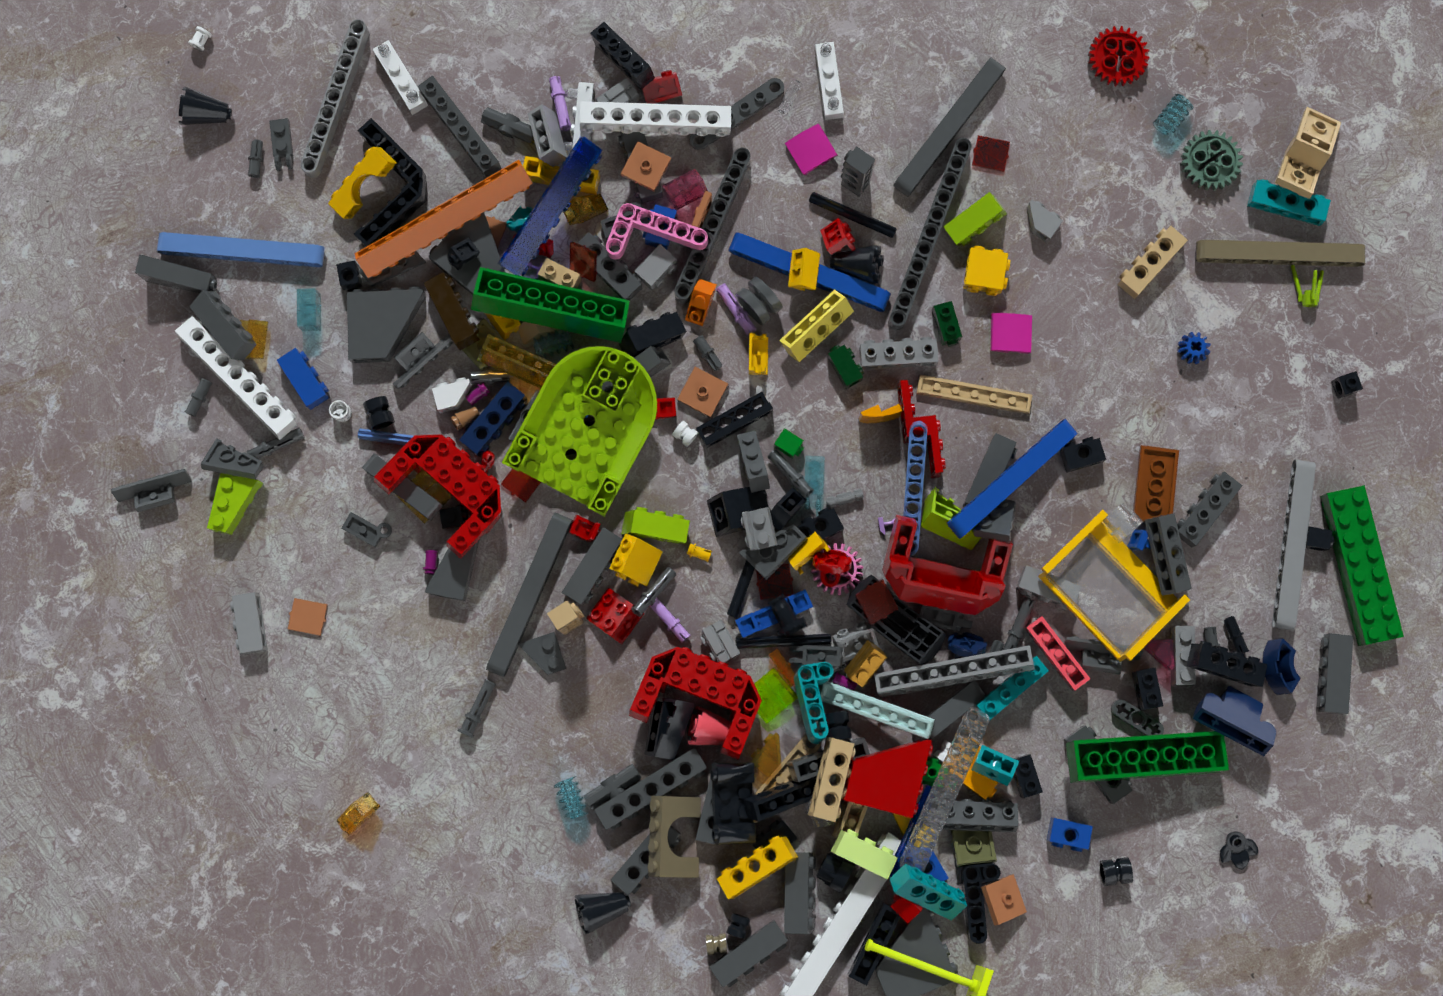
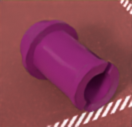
[465,383,490,406]
[423,550,438,575]
[832,672,857,690]

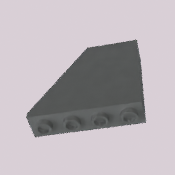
[428,212,506,295]
[347,287,426,363]
[875,907,958,996]

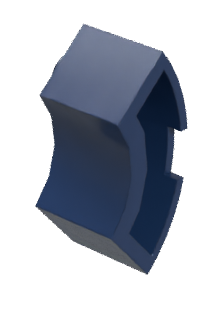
[1263,638,1301,695]

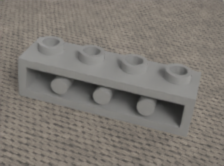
[859,337,938,370]

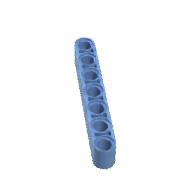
[903,421,928,555]

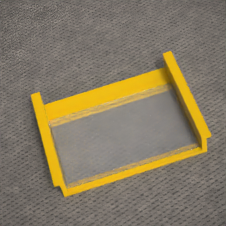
[1038,510,1190,662]

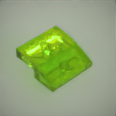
[754,668,798,724]

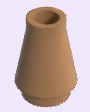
[451,407,480,431]

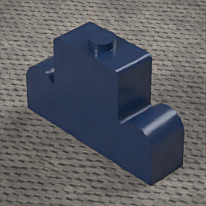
[1193,686,1276,757]

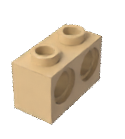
[538,258,582,289]

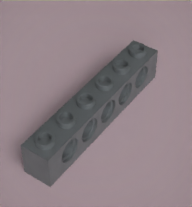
[418,75,502,178]
[594,748,707,831]

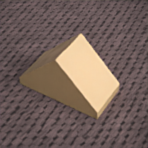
[518,322,559,345]

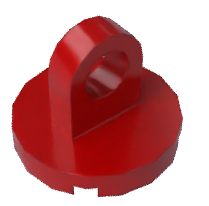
[813,549,852,587]

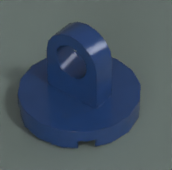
[947,632,987,659]

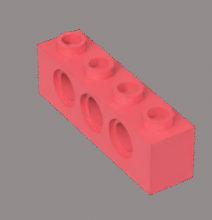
[1025,616,1090,691]

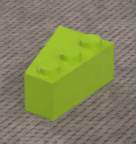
[920,487,982,550]

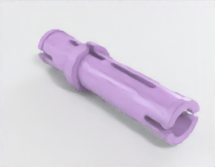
[549,76,571,131]
[716,283,757,336]
[646,597,691,643]

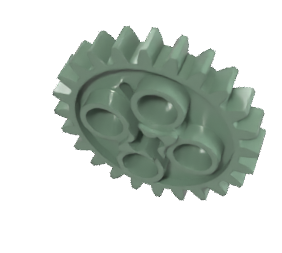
[1180,130,1243,191]

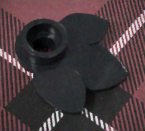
[1220,831,1258,870]

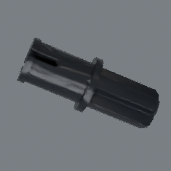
[1224,616,1249,653]

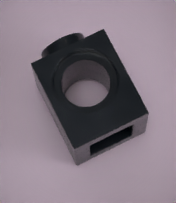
[336,260,363,292]
[1331,371,1363,399]
[1306,526,1334,552]

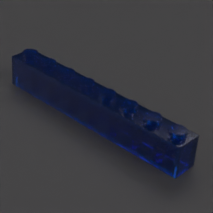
[497,137,603,276]

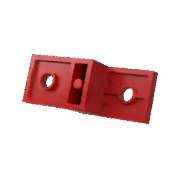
[897,380,946,479]

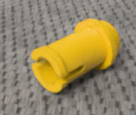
[687,543,712,562]

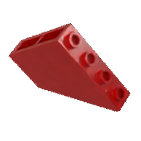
[842,739,933,818]

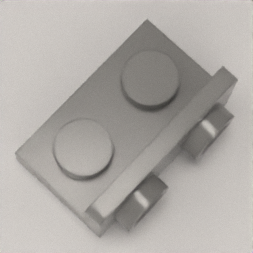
[741,507,778,551]
[833,622,880,662]

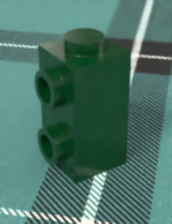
[932,301,962,347]
[827,344,864,390]

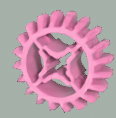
[811,543,863,596]

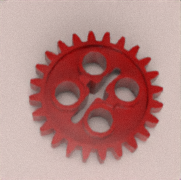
[1088,26,1150,87]

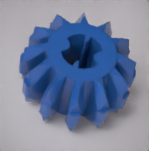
[1177,332,1211,364]

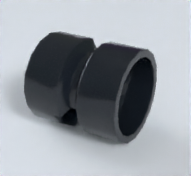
[363,396,395,430]
[825,710,852,740]
[1099,857,1133,886]

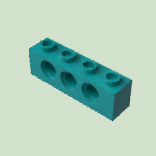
[1247,179,1331,226]
[974,656,1049,721]
[890,864,967,921]

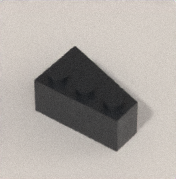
[619,312,687,358]

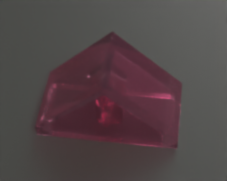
[1144,639,1175,670]

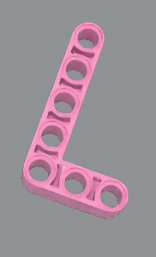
[606,203,708,260]

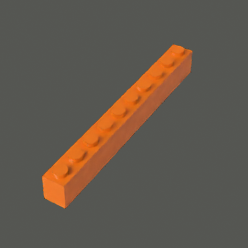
[355,160,533,278]

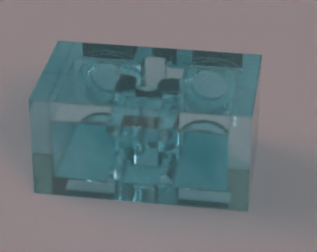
[297,288,321,331]

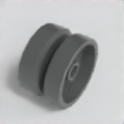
[735,277,783,326]

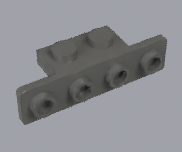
[393,332,453,389]
[111,469,192,512]
[1064,636,1144,675]

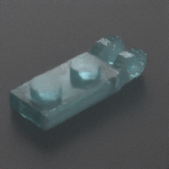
[804,456,825,510]

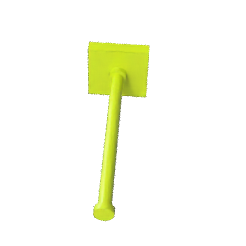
[865,939,994,996]

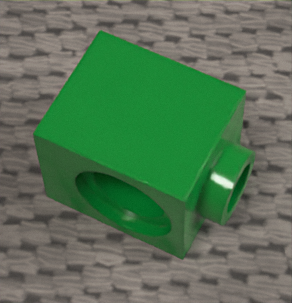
[774,428,804,459]

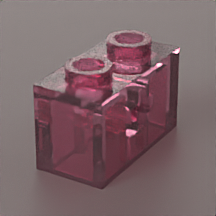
[662,169,708,210]

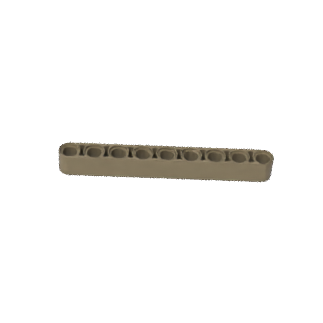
[1196,240,1365,267]

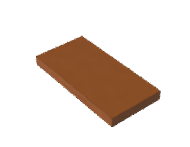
[1132,445,1179,523]

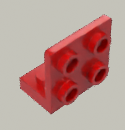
[586,588,645,644]

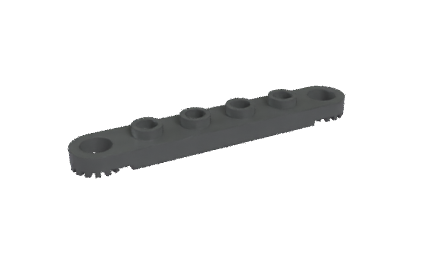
[690,78,784,150]

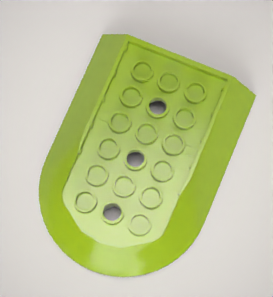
[501,346,657,517]

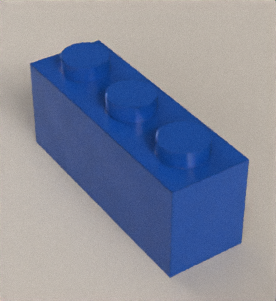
[277,348,330,410]

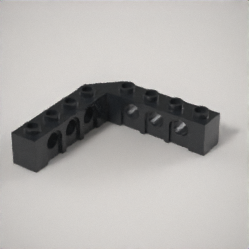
[354,118,426,247]

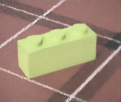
[831,829,898,880]

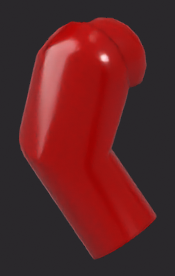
[481,451,495,474]

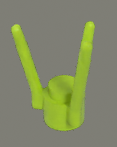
[1291,265,1324,307]

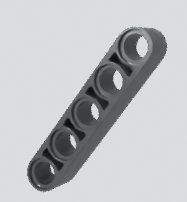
[362,453,443,521]

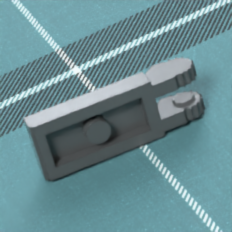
[269,118,293,171]
[789,645,843,667]

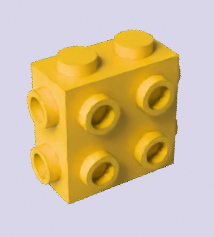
[963,246,1011,296]
[609,533,663,587]

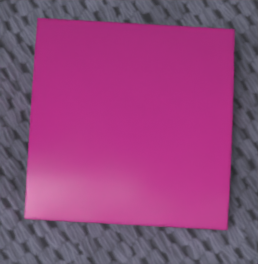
[785,124,838,175]
[990,313,1032,354]

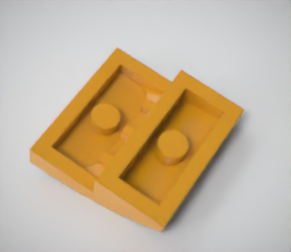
[858,404,902,423]

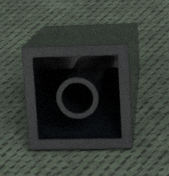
[707,487,771,537]

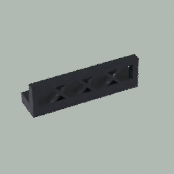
[696,392,773,448]

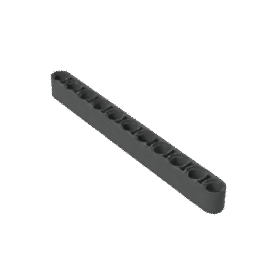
[888,138,972,330]

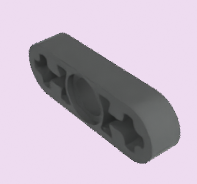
[1111,700,1164,736]

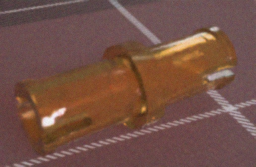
[768,648,795,687]

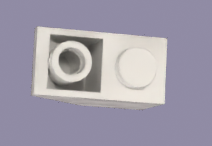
[432,377,472,414]

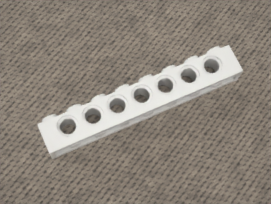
[580,101,731,137]
[175,316,297,440]

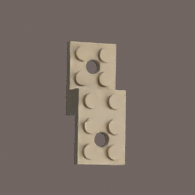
[1275,107,1341,199]

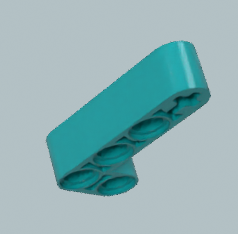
[794,662,834,744]

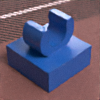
[1127,530,1151,551]

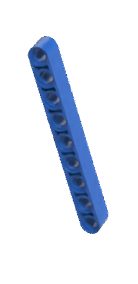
[728,233,891,312]
[947,418,1078,539]

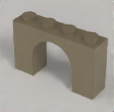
[647,796,701,878]

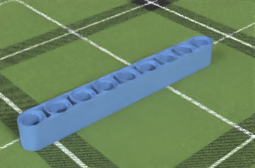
[157,232,325,267]

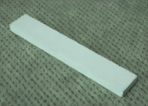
[820,681,935,739]

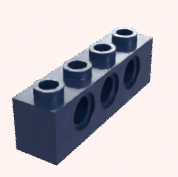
[459,381,527,457]

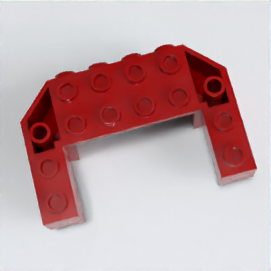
[374,434,501,559]
[882,515,1013,615]
[629,647,762,760]

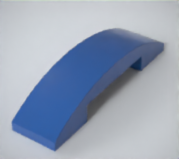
[735,589,813,638]

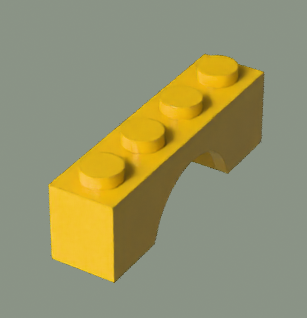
[328,147,397,219]
[523,156,600,195]

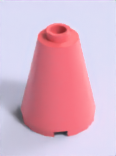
[687,706,732,745]

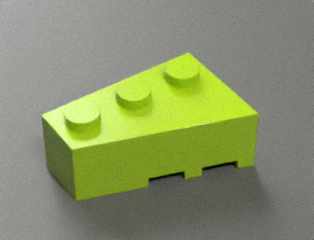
[944,192,1007,246]
[207,473,263,535]
[621,507,690,544]

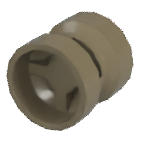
[706,933,727,955]

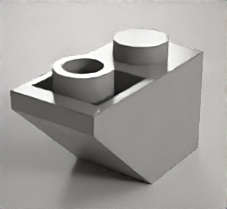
[1027,200,1063,244]

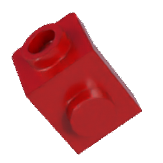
[568,515,601,542]

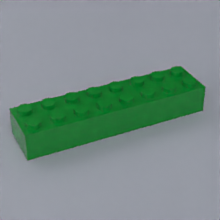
[471,267,630,343]
[1320,485,1404,646]
[1066,731,1229,783]

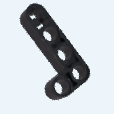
[961,863,1001,944]

